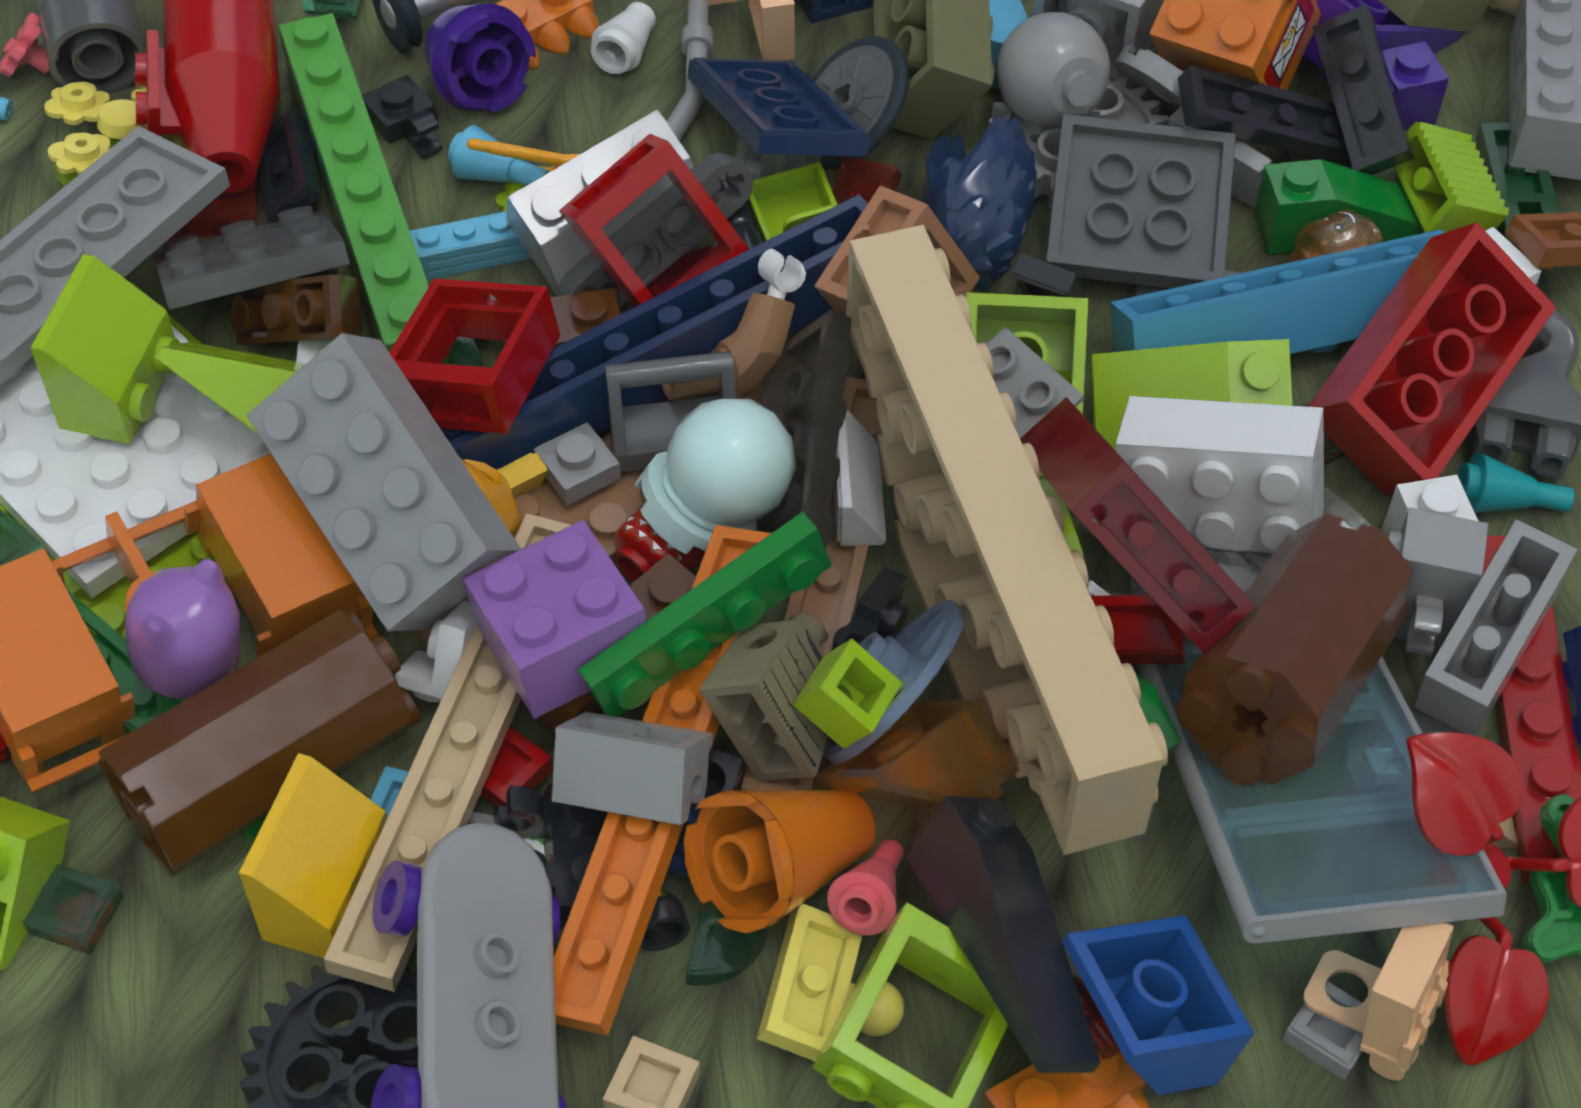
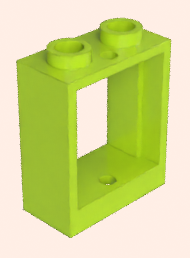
[812,903,1008,1108]

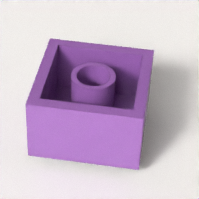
[462,520,647,719]

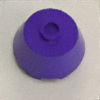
[425,3,536,112]

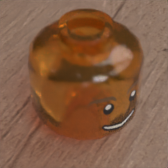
[1291,209,1383,262]

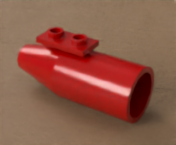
[135,0,280,193]

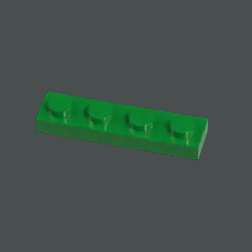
[577,512,832,717]

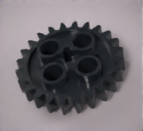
[240,963,418,1108]

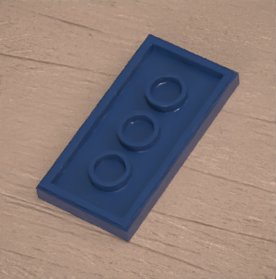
[687,57,870,156]

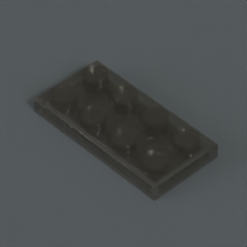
[756,310,853,548]

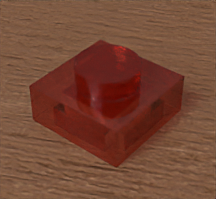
[833,157,902,205]

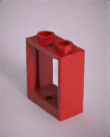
[558,134,749,307]
[389,279,561,434]

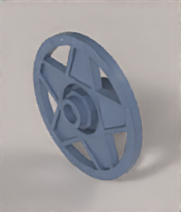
[823,600,966,764]

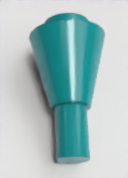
[1456,452,1574,513]

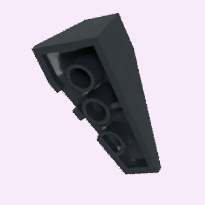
[906,796,1101,1073]

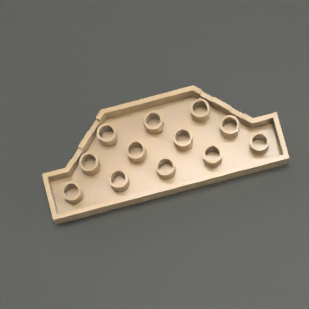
[846,225,1168,855]

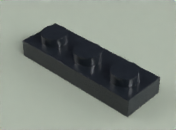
[1312,5,1415,175]

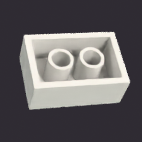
[1116,396,1324,553]

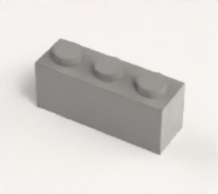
[1414,519,1578,736]

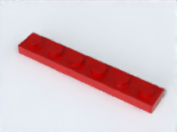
[1481,535,1581,883]

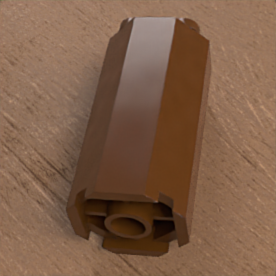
[1176,514,1413,786]
[98,608,422,878]

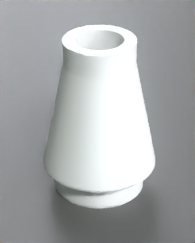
[591,2,656,74]

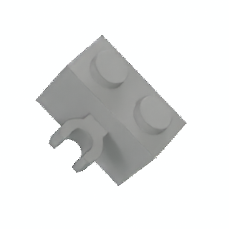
[1387,507,1489,656]

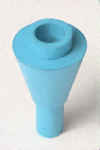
[448,125,551,186]

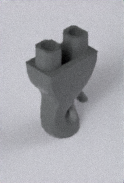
[1464,310,1581,479]

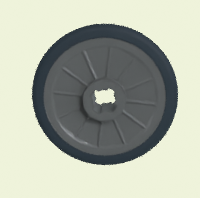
[801,36,909,170]

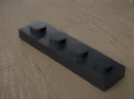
[1178,65,1352,167]

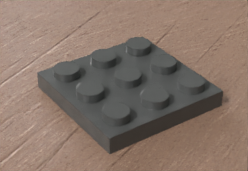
[1045,114,1236,289]
[152,206,350,310]

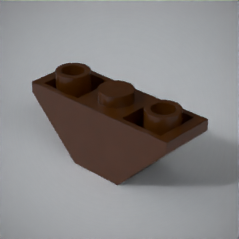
[230,275,362,345]

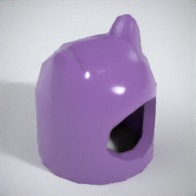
[125,558,240,699]

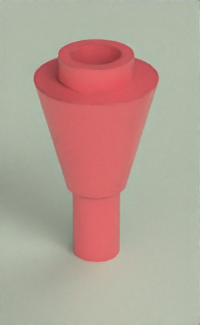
[827,839,904,935]

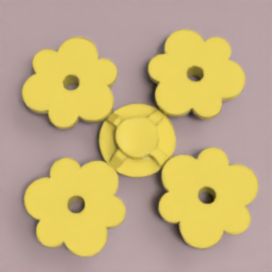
[44,82,186,175]

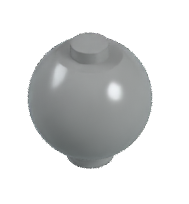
[996,12,1110,127]

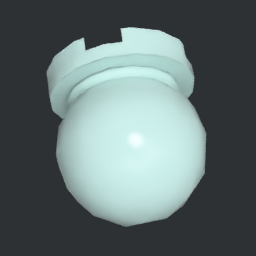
[635,399,796,554]

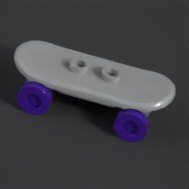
[371,823,566,1108]

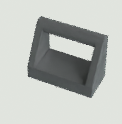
[605,351,736,472]

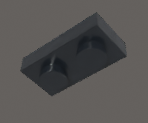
[257,110,323,223]

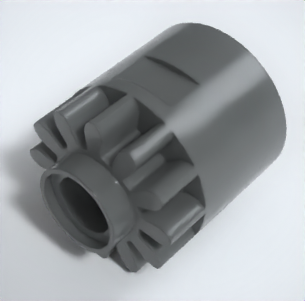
[36,0,146,94]

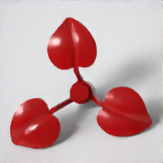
[1406,732,1581,1065]

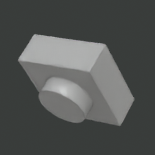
[533,422,621,505]

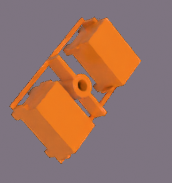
[0,453,378,794]

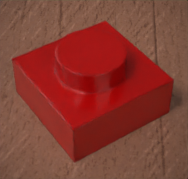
[480,726,553,808]

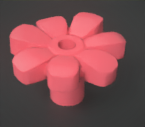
[0,12,49,77]

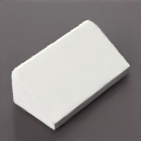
[830,406,886,546]

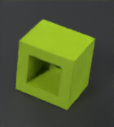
[792,638,902,749]

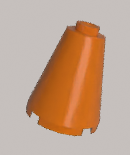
[684,790,876,934]

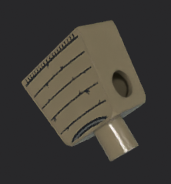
[699,613,828,782]

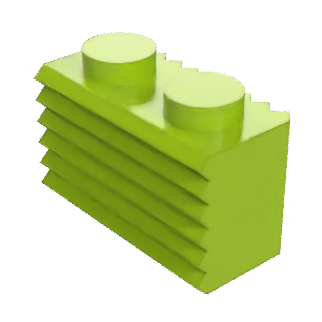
[1393,122,1509,233]

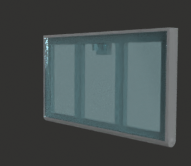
[1137,639,1507,944]

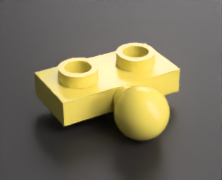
[756,903,904,1061]

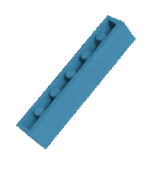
[1110,229,1445,354]

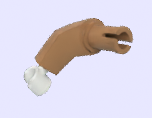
[661,249,806,401]

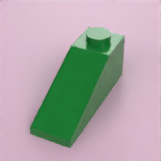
[1254,159,1424,255]

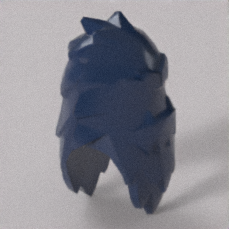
[923,116,1037,291]

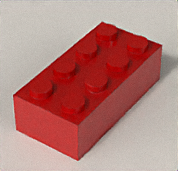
[1308,222,1556,495]

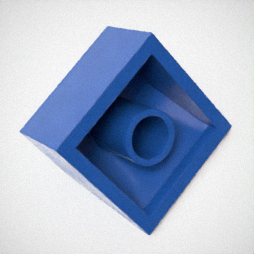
[1062,915,1255,1095]

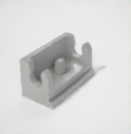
[552,712,713,825]

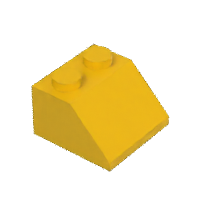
[239,753,388,958]

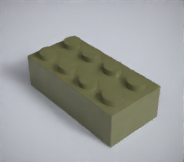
[873,0,995,140]

